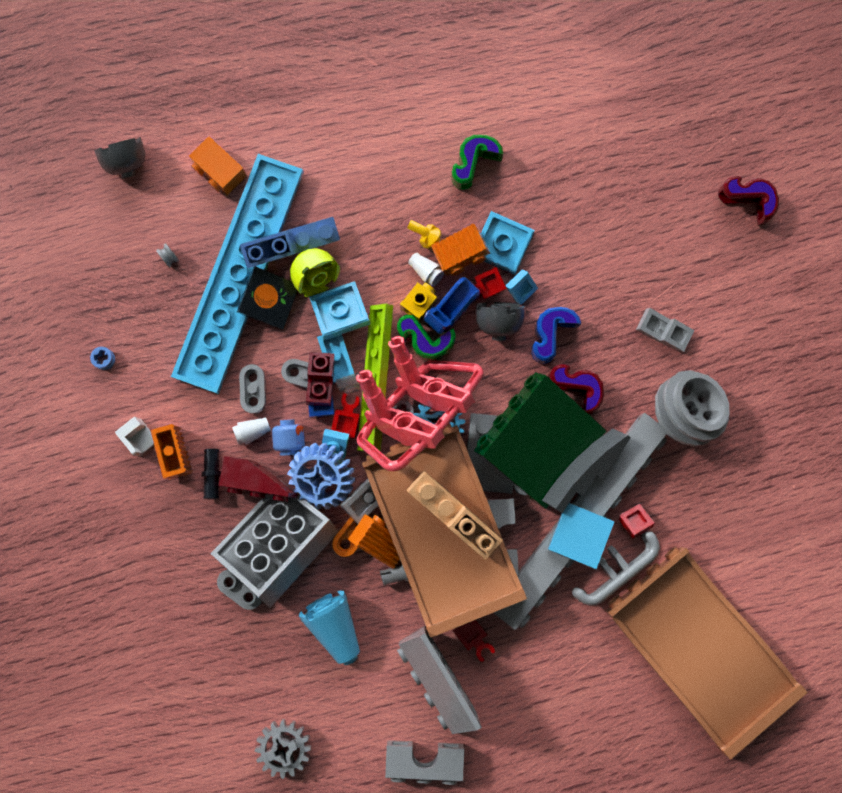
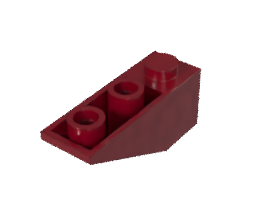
[219,456,298,502]

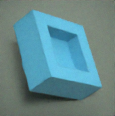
[506,269,538,305]
[322,429,349,459]

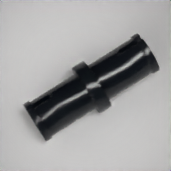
[201,449,221,500]

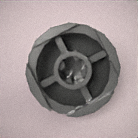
[94,137,145,179]
[476,302,525,341]

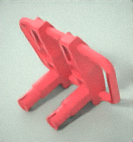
[356,336,484,472]

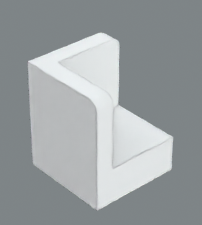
[115,417,154,457]

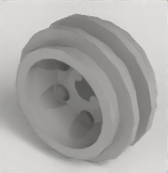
[655,370,730,447]

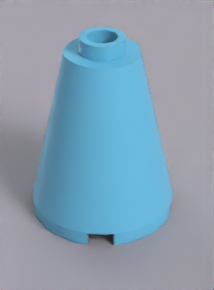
[299,590,360,665]

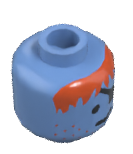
[272,419,305,456]

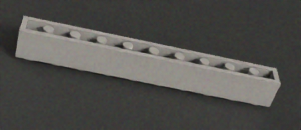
[494,413,667,630]

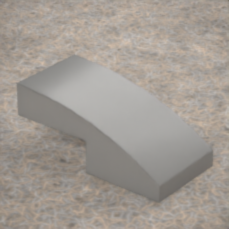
[636,308,694,352]

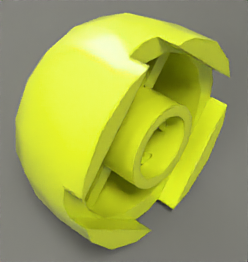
[290,248,340,297]

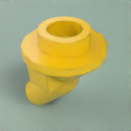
[407,220,441,248]

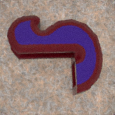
[718,176,779,226]
[548,364,604,415]

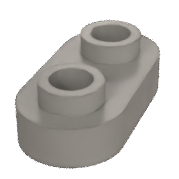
[281,359,308,388]
[239,364,266,414]
[217,569,262,610]

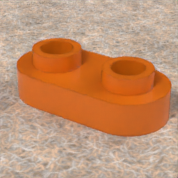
[332,515,371,557]

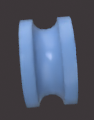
[90,346,115,370]

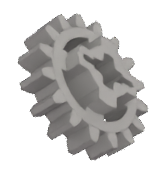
[255,719,312,779]

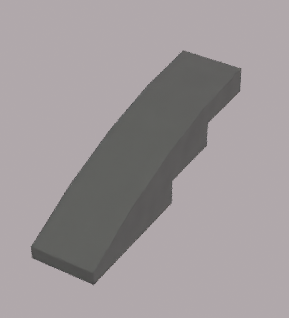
[542,429,631,513]

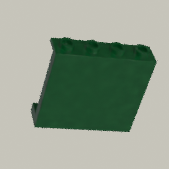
[474,372,606,509]

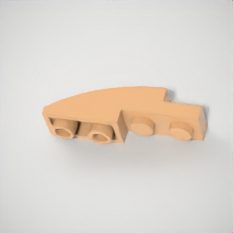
[407,471,503,560]

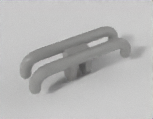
[572,531,660,606]

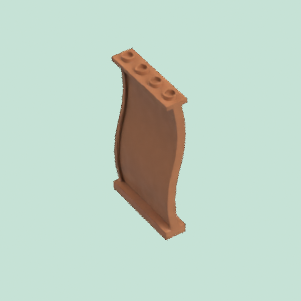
[362,423,527,638]
[605,547,808,760]

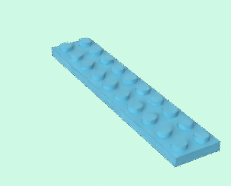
[171,154,304,394]

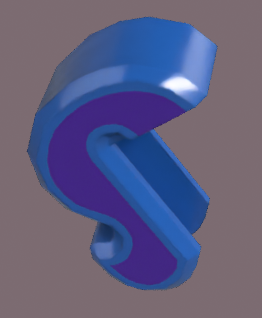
[424,277,480,334]
[531,307,581,364]

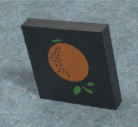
[236,266,297,330]

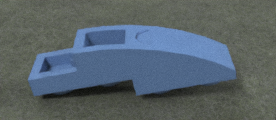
[239,217,340,268]

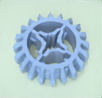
[287,443,355,510]

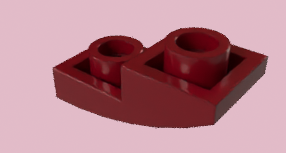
[306,352,335,407]

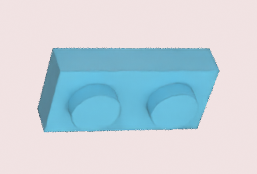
[317,334,356,384]

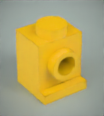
[400,282,437,323]

